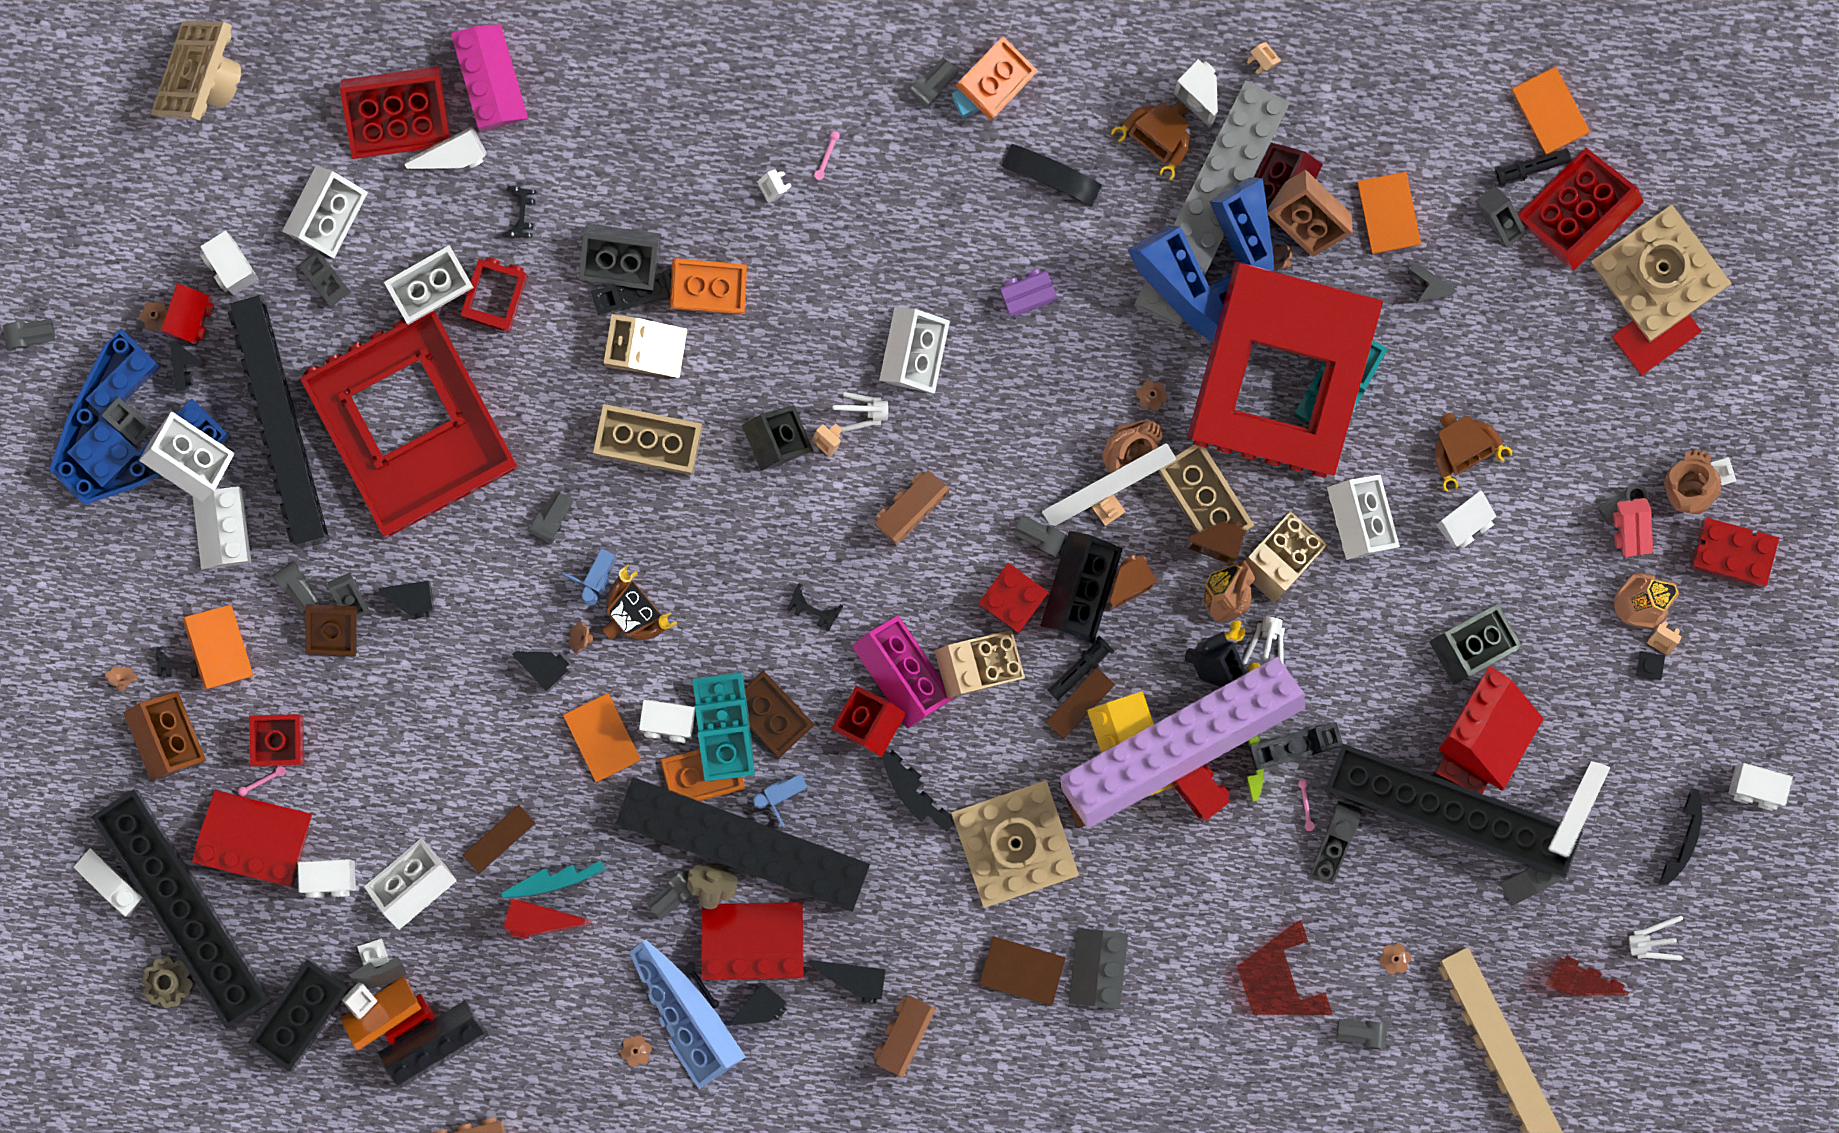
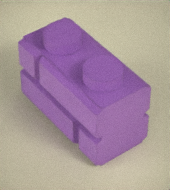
[1000,269,1057,319]

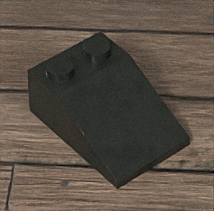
[1429,604,1522,685]

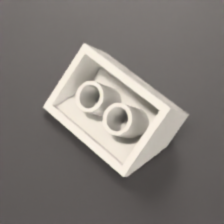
[1174,59,1217,128]
[282,165,368,258]
[384,245,473,325]
[879,308,950,394]
[139,412,235,502]
[1327,475,1400,560]
[193,486,251,570]
[364,838,457,930]

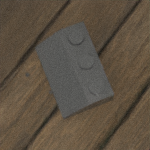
[579,223,661,290]
[1069,928,1128,1009]

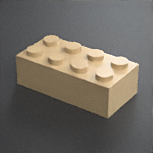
[593,404,703,476]
[1157,445,1255,533]

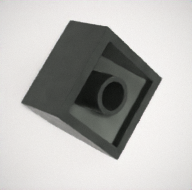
[742,405,813,471]

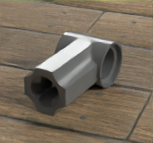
[908,58,958,108]
[3,319,55,351]
[1597,484,1649,526]
[529,491,574,544]
[1013,515,1067,558]
[273,561,320,614]
[647,870,692,920]
[1336,1019,1388,1049]

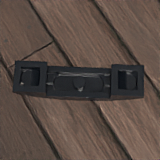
[1001,144,1102,207]
[591,268,672,316]
[1248,722,1343,771]
[1659,788,1702,886]

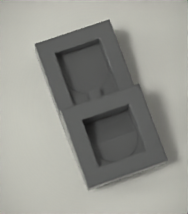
[299,251,351,307]
[101,396,153,446]
[349,956,407,989]

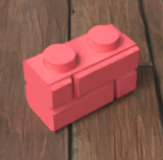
[1613,498,1653,557]

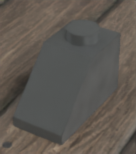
[1475,187,1527,248]
[1500,868,1560,906]

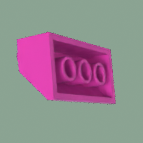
[451,24,528,133]
[852,615,954,729]

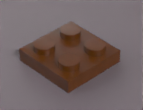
[305,604,357,656]

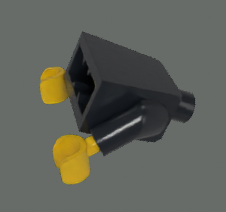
[1185,620,1260,688]

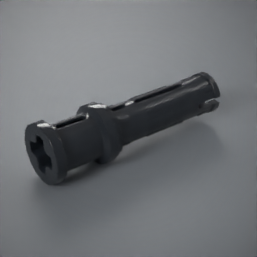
[1494,148,1572,188]
[1047,636,1115,701]

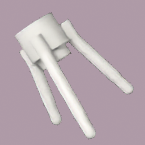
[832,392,888,432]
[1242,616,1285,665]
[1628,916,1683,961]

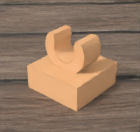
[1247,42,1281,74]
[812,424,843,457]
[1091,494,1126,526]
[1647,621,1681,656]

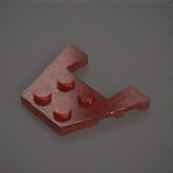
[1236,920,1333,1015]

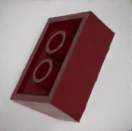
[1254,142,1323,228]

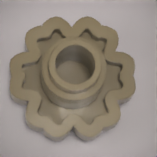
[687,863,738,909]
[141,957,194,1008]

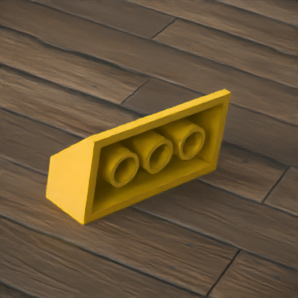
[1087,691,1175,797]

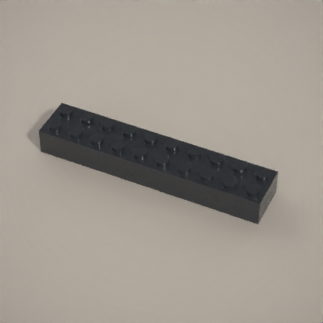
[228,295,330,549]
[1325,744,1583,881]
[615,777,870,912]
[91,789,273,1030]

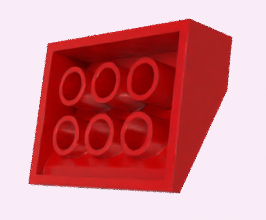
[340,66,450,159]
[1518,147,1644,271]
[1438,666,1544,791]
[192,790,312,887]
[503,899,592,939]
[702,902,804,980]

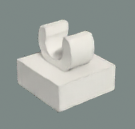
[757,169,791,203]
[1711,457,1736,486]
[358,939,389,967]
[341,982,378,1019]

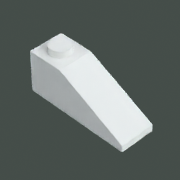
[404,126,487,169]
[74,848,144,917]

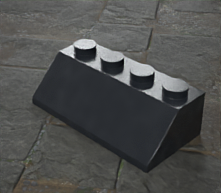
[1040,530,1123,644]
[378,1000,489,1088]

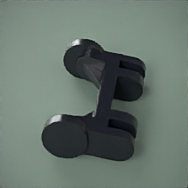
[502,186,536,238]
[787,583,843,632]
[156,647,198,678]

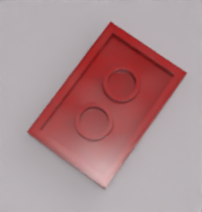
[1611,315,1702,376]

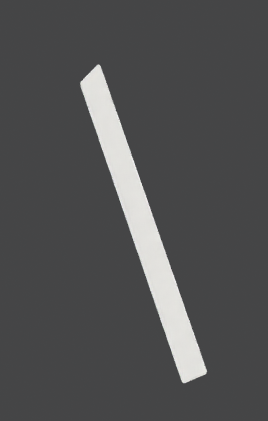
[1042,444,1176,526]
[1549,761,1610,856]

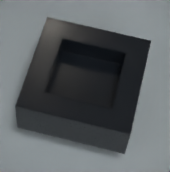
[1636,651,1666,681]

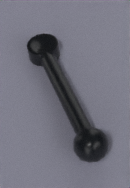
[685,963,719,1009]

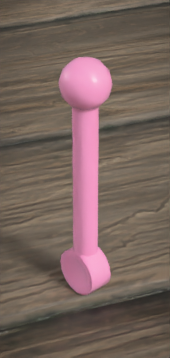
[814,131,840,180]
[238,767,286,796]
[1298,779,1315,831]

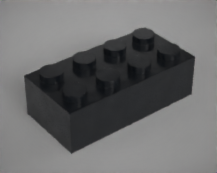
[248,959,352,1072]

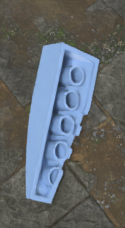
[629,940,745,1089]

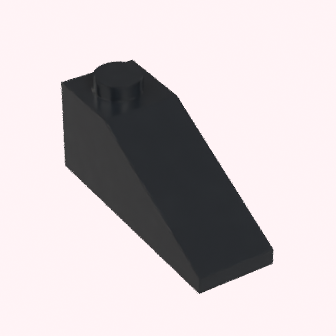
[810,960,886,1004]

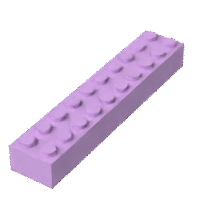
[1060,657,1305,829]

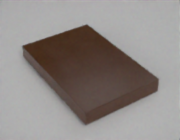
[745,670,815,759]
[979,936,1066,1006]

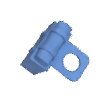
[562,548,617,606]
[753,774,808,829]

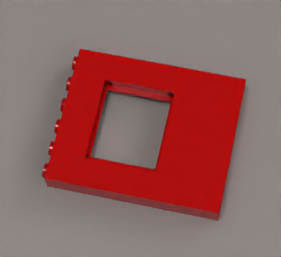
[1187,261,1383,478]
[300,310,519,539]

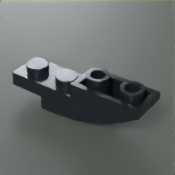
[882,750,954,832]

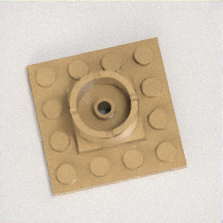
[151,21,241,120]
[1591,205,1732,342]
[951,780,1079,908]

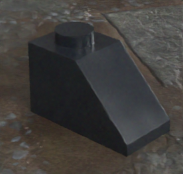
[378,581,435,619]
[512,651,570,692]
[731,983,787,1026]

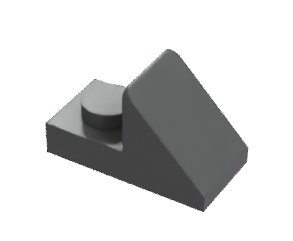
[1407,261,1456,303]
[327,573,370,619]

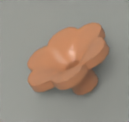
[1273,244,1292,272]
[139,301,168,331]
[1136,380,1168,411]
[569,621,593,653]
[105,666,137,691]
[1379,944,1411,975]
[620,1035,652,1067]

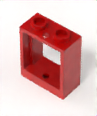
[460,257,528,333]

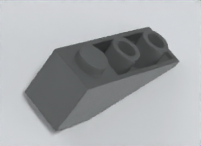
[1310,800,1362,885]

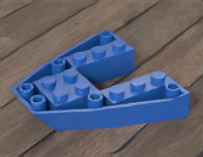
[1127,178,1274,344]
[49,329,231,505]

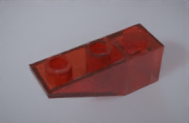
[1544,955,1629,996]

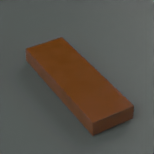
[1045,668,1115,740]
[463,805,536,874]

